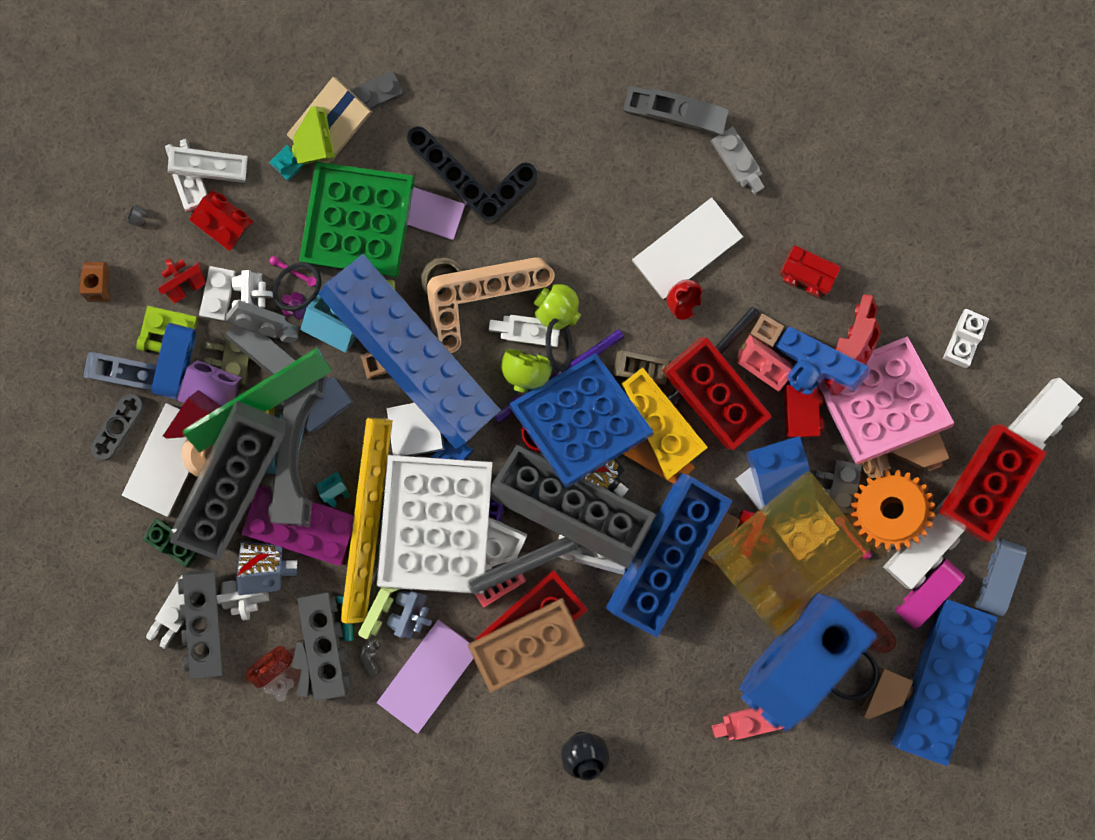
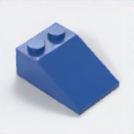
[746,436,818,526]

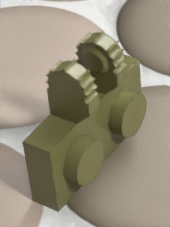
[203,331,250,385]

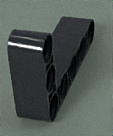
[406,126,537,225]

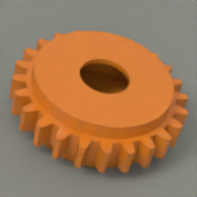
[851,470,936,552]

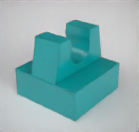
[269,145,306,181]
[316,471,350,507]

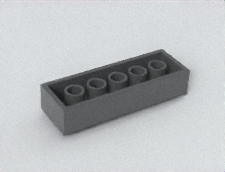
[170,401,286,561]
[490,445,656,569]

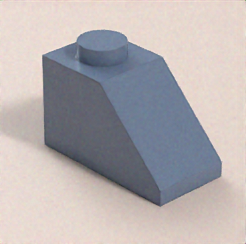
[306,377,354,433]

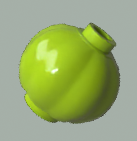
[533,284,581,330]

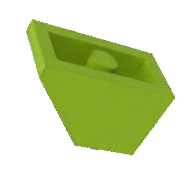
[292,106,335,164]

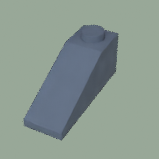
[83,352,157,390]

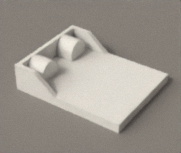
[377,455,492,594]

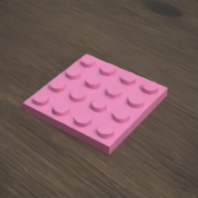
[818,336,954,465]

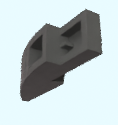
[623,86,730,135]

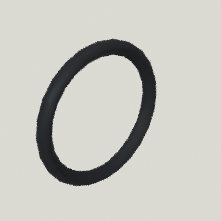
[273,262,321,312]
[545,318,573,372]
[831,650,879,701]

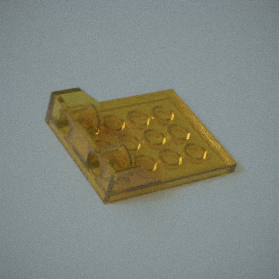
[708,471,870,637]

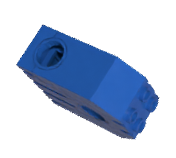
[739,593,877,731]

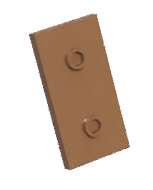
[468,598,585,693]

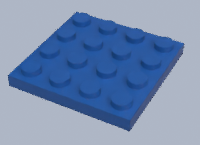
[510,353,653,488]

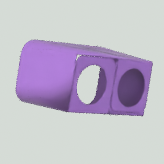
[176,360,242,407]

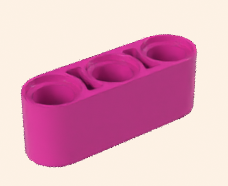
[895,557,965,629]

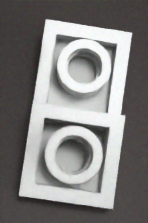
[943,309,989,368]

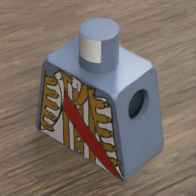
[237,541,298,595]

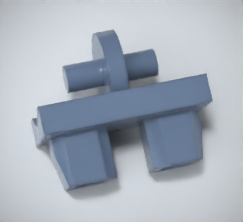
[387,590,432,638]

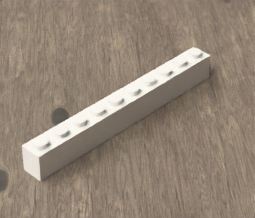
[883,378,1083,589]

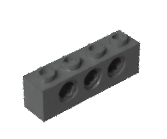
[178,569,222,679]
[297,591,352,701]

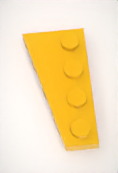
[622,367,708,480]

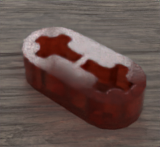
[855,610,896,653]
[246,646,293,688]

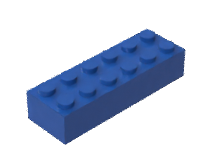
[606,473,732,638]
[891,599,998,766]

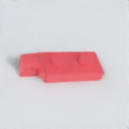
[712,708,783,740]

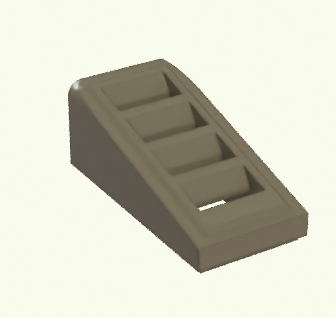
[613,350,670,385]

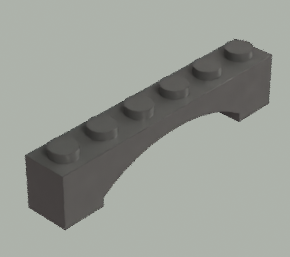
[269,374,327,527]

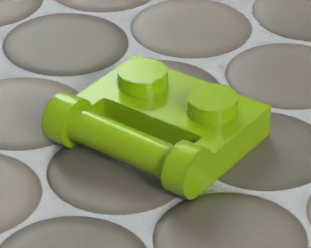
[136,306,198,353]

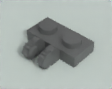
[813,460,862,514]

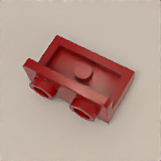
[189,191,253,251]

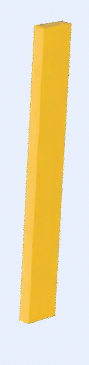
[341,418,393,624]

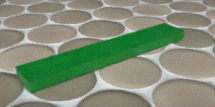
[183,348,332,453]

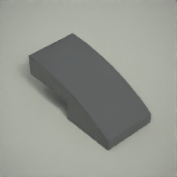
[292,640,312,697]

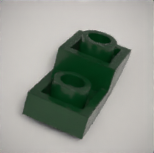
[142,518,199,568]

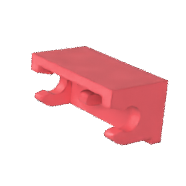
[738,335,793,392]

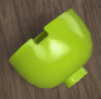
[502,349,553,393]

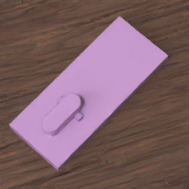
[407,187,465,240]

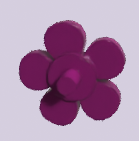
[281,292,308,320]

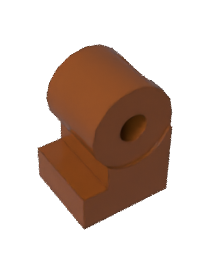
[80,262,110,302]

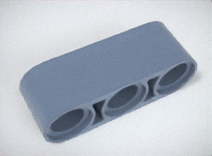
[975,538,1027,617]

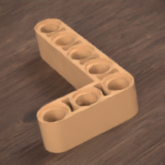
[427,258,555,353]

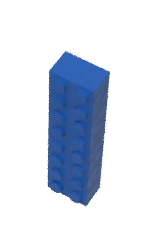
[318,254,500,449]

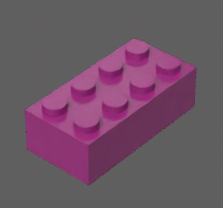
[242,485,354,566]

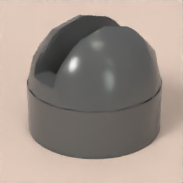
[126,204,148,226]

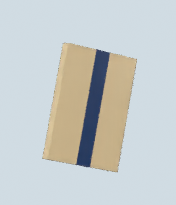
[287,77,372,163]

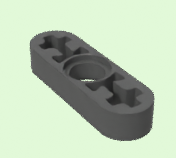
[91,394,145,460]

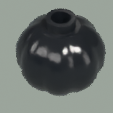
[561,731,609,781]

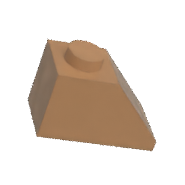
[887,433,949,471]
[859,666,913,719]

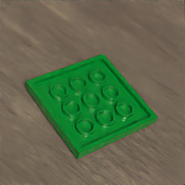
[299,162,416,278]

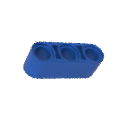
[152,323,196,400]

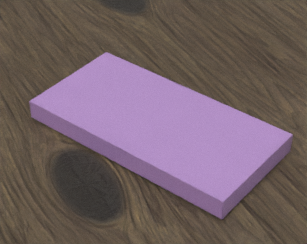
[377,619,473,734]

